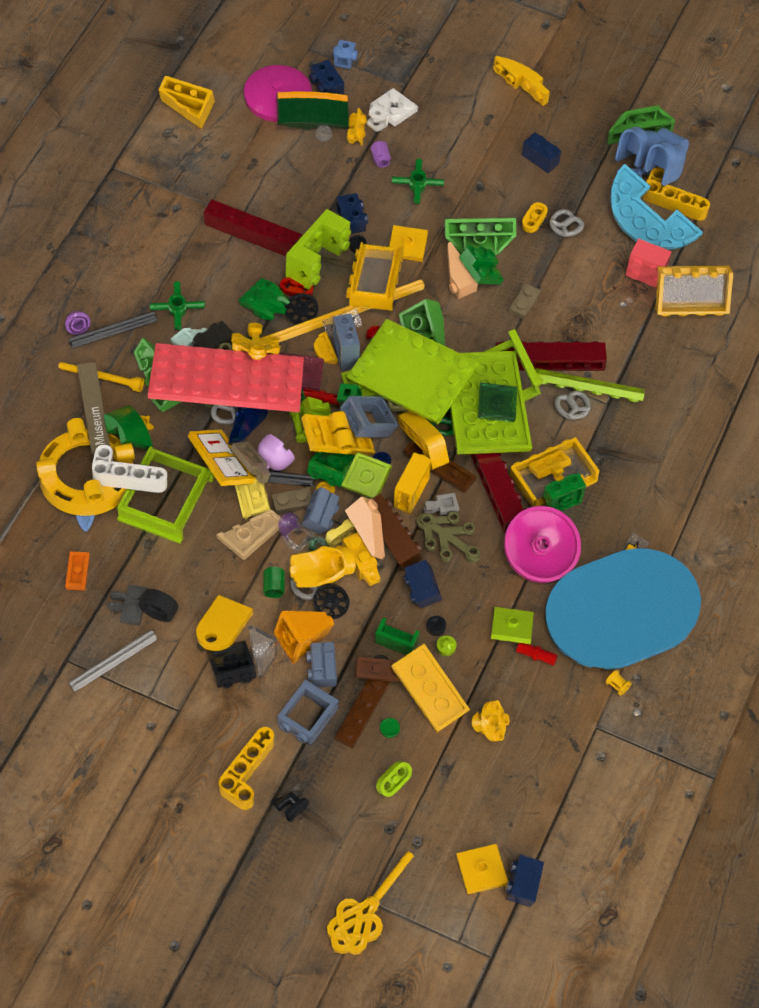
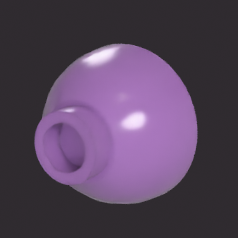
[65,311,91,335]

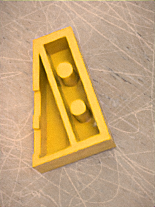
[158,76,215,129]

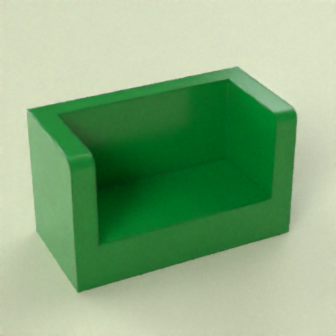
[375,617,420,655]

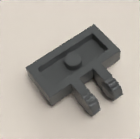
[107,585,148,626]

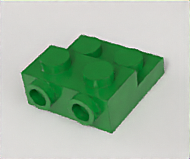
[459,245,504,285]
[307,452,355,487]
[543,473,586,512]

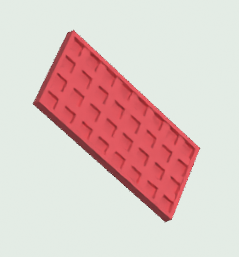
[148,343,304,412]

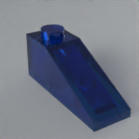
[228,407,268,446]

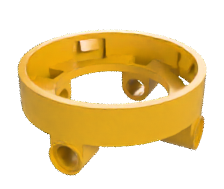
[36,418,135,516]

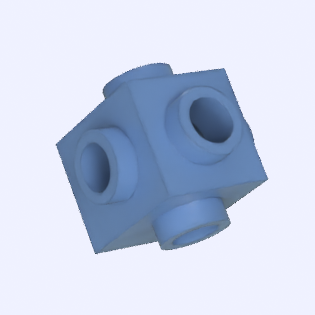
[333,40,358,69]

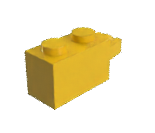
[342,532,381,586]

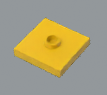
[389,225,428,262]
[456,844,508,895]

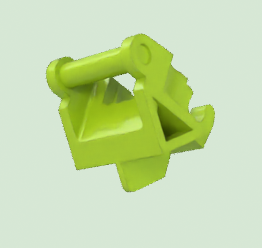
[289,397,332,443]

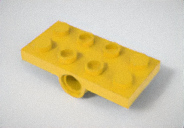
[301,411,375,456]

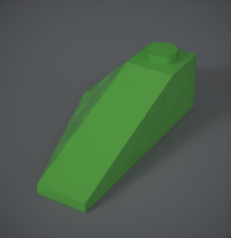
[134,338,182,412]

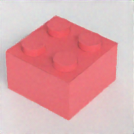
[626,239,672,287]

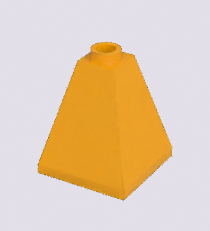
[274,611,334,664]

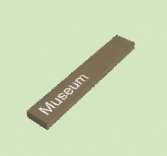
[77,362,110,454]

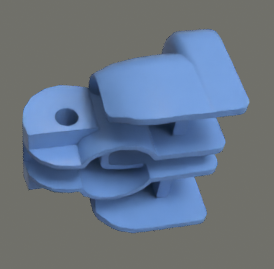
[615,126,689,186]

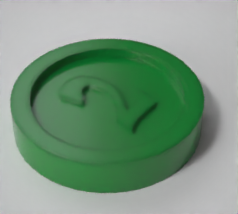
[380,718,400,738]

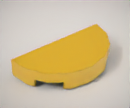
[314,331,338,364]

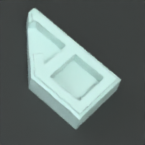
[170,328,208,347]

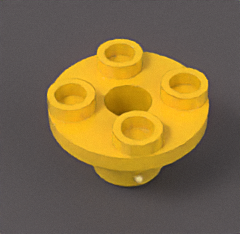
[472,700,510,742]

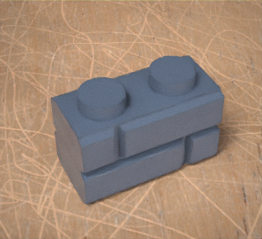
[301,487,340,534]
[306,642,337,688]

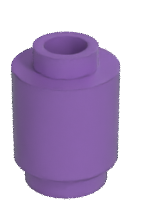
[370,141,391,168]

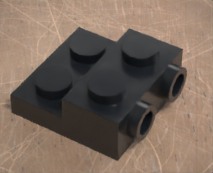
[207,640,257,688]

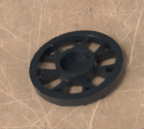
[285,293,319,324]
[313,584,350,619]

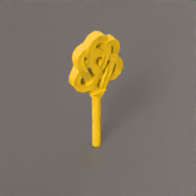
[327,851,414,955]

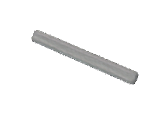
[69,630,157,691]

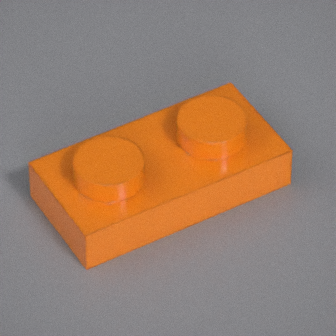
[65,551,90,591]

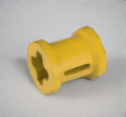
[605,670,632,696]

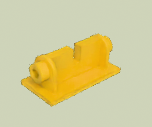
[347,108,367,145]

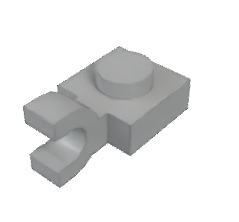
[423,493,459,516]

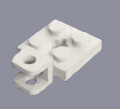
[367,88,418,131]

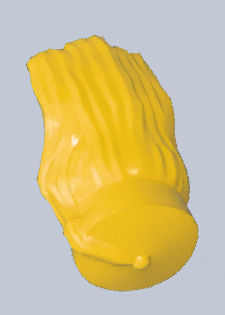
[289,546,356,588]

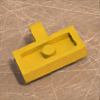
[528,450,571,481]

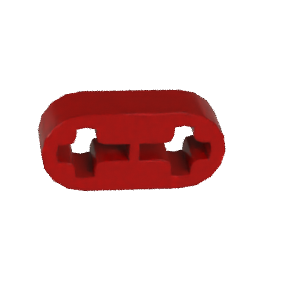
[280,277,313,299]

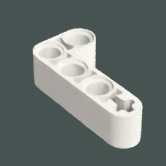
[92,445,167,493]

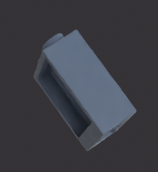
[333,314,360,372]
[340,396,399,437]
[277,679,339,745]

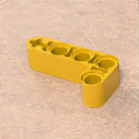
[643,167,710,221]
[397,411,449,470]
[219,727,274,810]

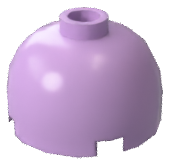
[257,434,295,471]

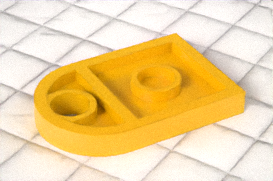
[196,595,253,651]

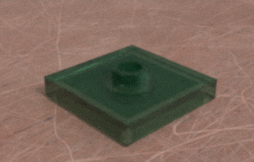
[477,382,517,422]

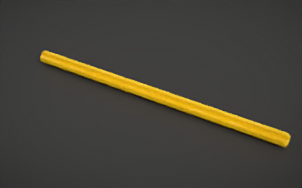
[234,279,424,352]

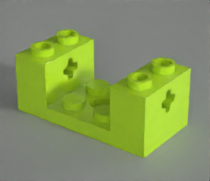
[285,209,351,290]

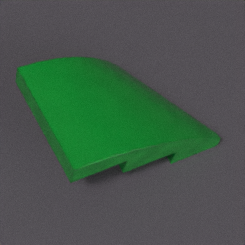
[104,405,153,450]

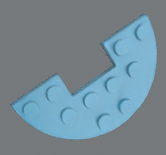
[610,164,703,250]

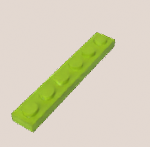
[535,368,645,402]

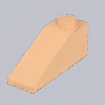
[447,242,478,299]
[345,497,385,559]

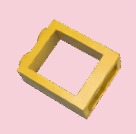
[394,453,431,514]

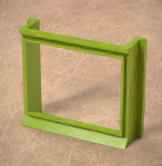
[484,329,542,402]
[117,446,215,544]

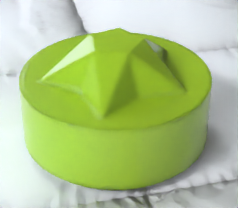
[436,636,457,657]

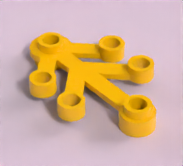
[231,323,280,360]

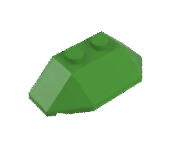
[607,105,675,145]
[445,218,516,255]

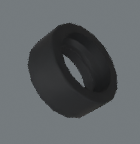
[139,589,178,622]

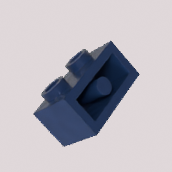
[309,59,344,95]
[522,132,561,174]
[336,193,368,234]
[404,560,443,608]
[505,855,544,907]

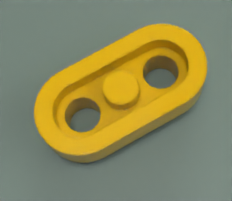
[522,202,548,233]

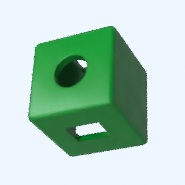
[337,383,362,406]

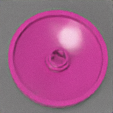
[244,65,312,122]
[504,506,581,583]

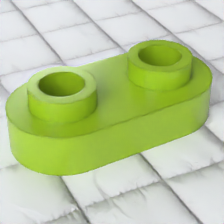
[376,761,412,797]

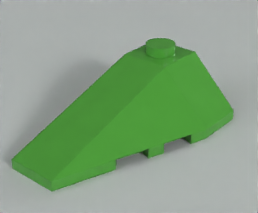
[398,299,445,346]

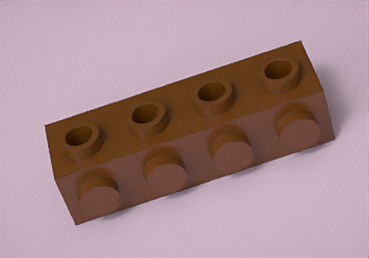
[372,493,423,571]

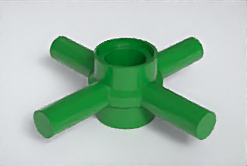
[392,159,444,204]
[150,281,205,330]

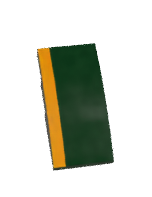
[276,92,349,130]

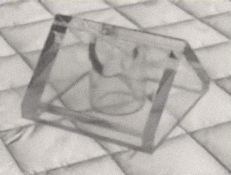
[248,625,277,679]

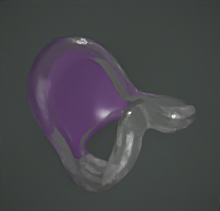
[278,512,316,552]

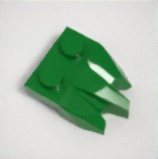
[238,278,290,321]

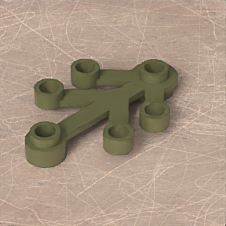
[417,512,481,563]

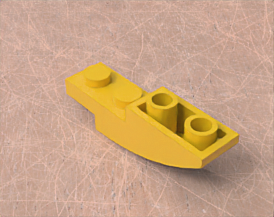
[493,56,550,106]

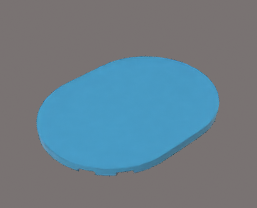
[546,548,701,670]

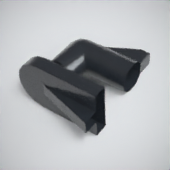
[271,792,309,822]

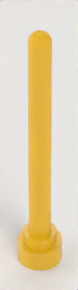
[58,362,144,393]

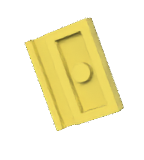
[235,477,271,520]

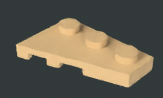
[216,509,281,560]

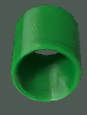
[263,567,285,598]

